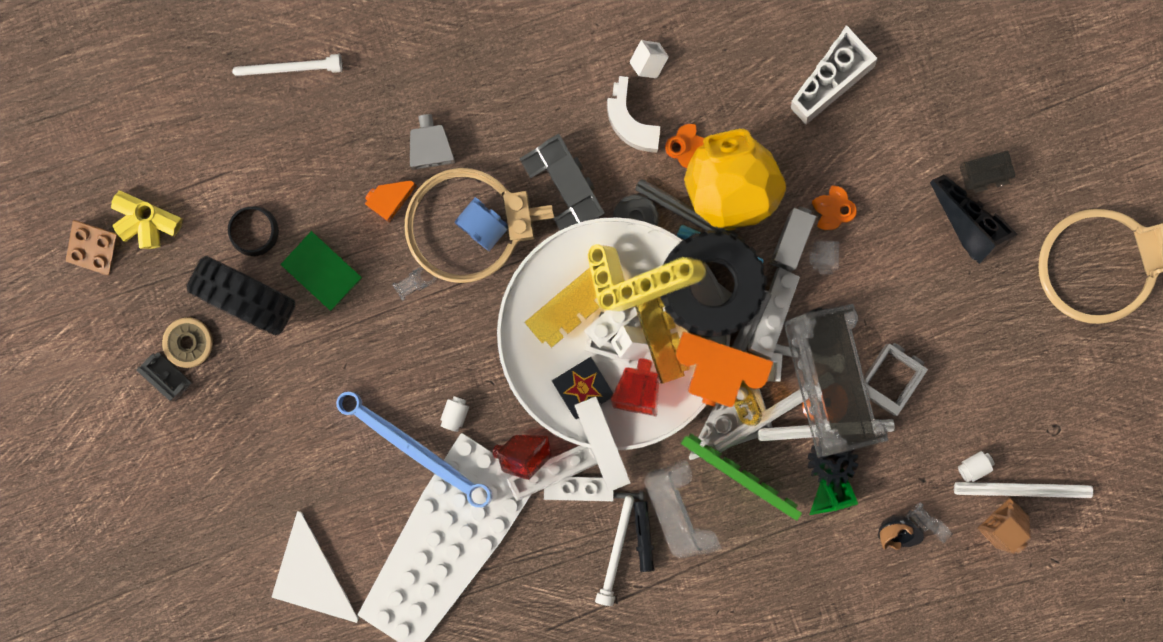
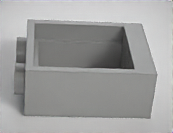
[770,206,816,272]
[855,343,928,416]

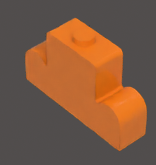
[676,332,773,407]

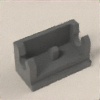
[136,352,192,402]

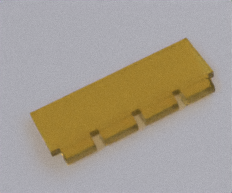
[524,267,600,348]
[635,297,690,384]

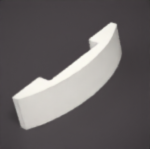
[574,396,630,492]

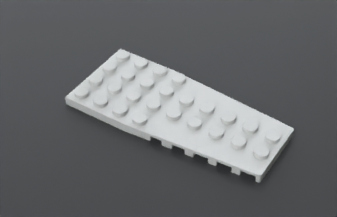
[358,433,531,642]

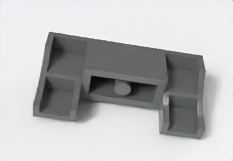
[519,134,605,230]

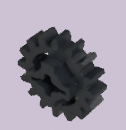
[807,436,858,487]

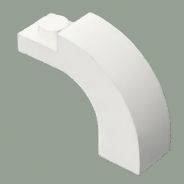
[607,76,660,153]

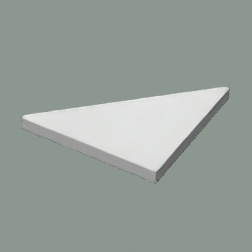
[689,350,773,460]
[272,511,359,623]

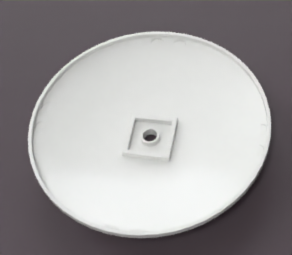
[497,218,730,450]

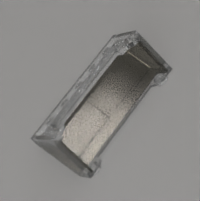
[784,304,889,458]

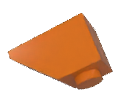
[365,181,417,223]

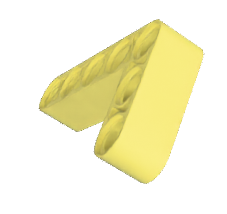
[588,244,706,311]

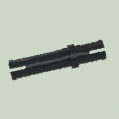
[633,501,655,572]

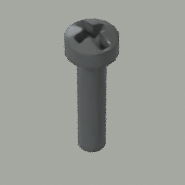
[614,491,645,501]

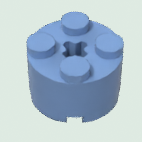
[454,197,508,251]

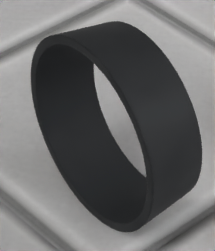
[228,206,279,256]

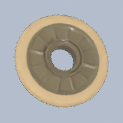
[162,318,213,368]

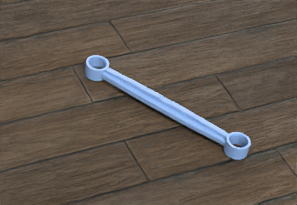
[336,392,492,507]

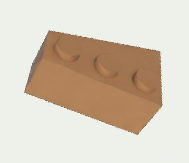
[977,497,1031,554]

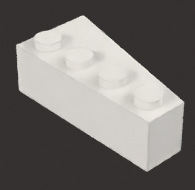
[791,25,877,125]

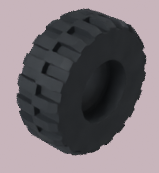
[660,230,767,337]
[187,255,295,336]

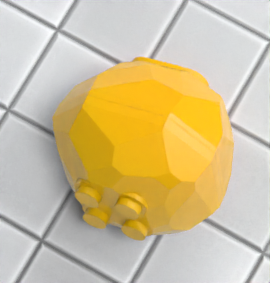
[684,129,786,231]

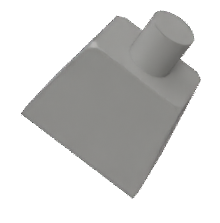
[410,114,455,170]

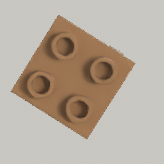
[65,220,121,276]

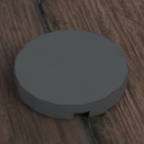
[613,195,658,226]

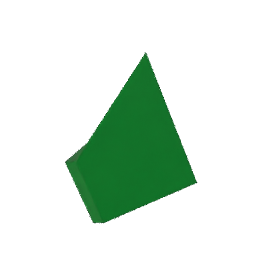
[809,468,858,515]

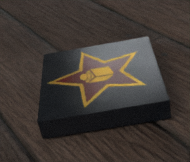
[551,357,615,420]

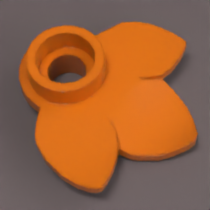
[665,124,705,168]
[812,186,857,230]

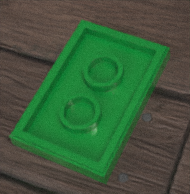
[280,231,362,311]

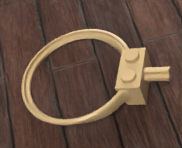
[405,168,554,283]
[1038,209,1163,324]

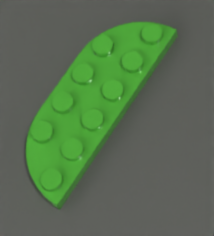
[680,433,802,521]

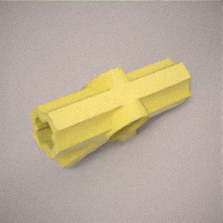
[111,190,183,249]

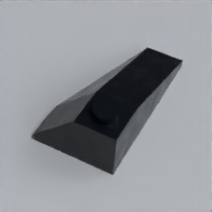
[930,175,1018,264]

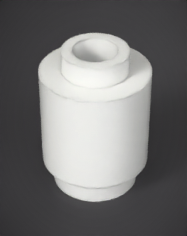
[440,396,469,432]
[958,451,995,483]

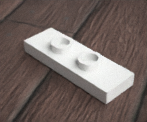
[544,477,613,501]

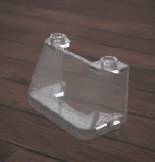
[644,458,722,559]

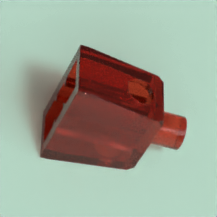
[611,358,659,417]
[493,435,552,480]

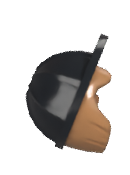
[878,515,924,550]

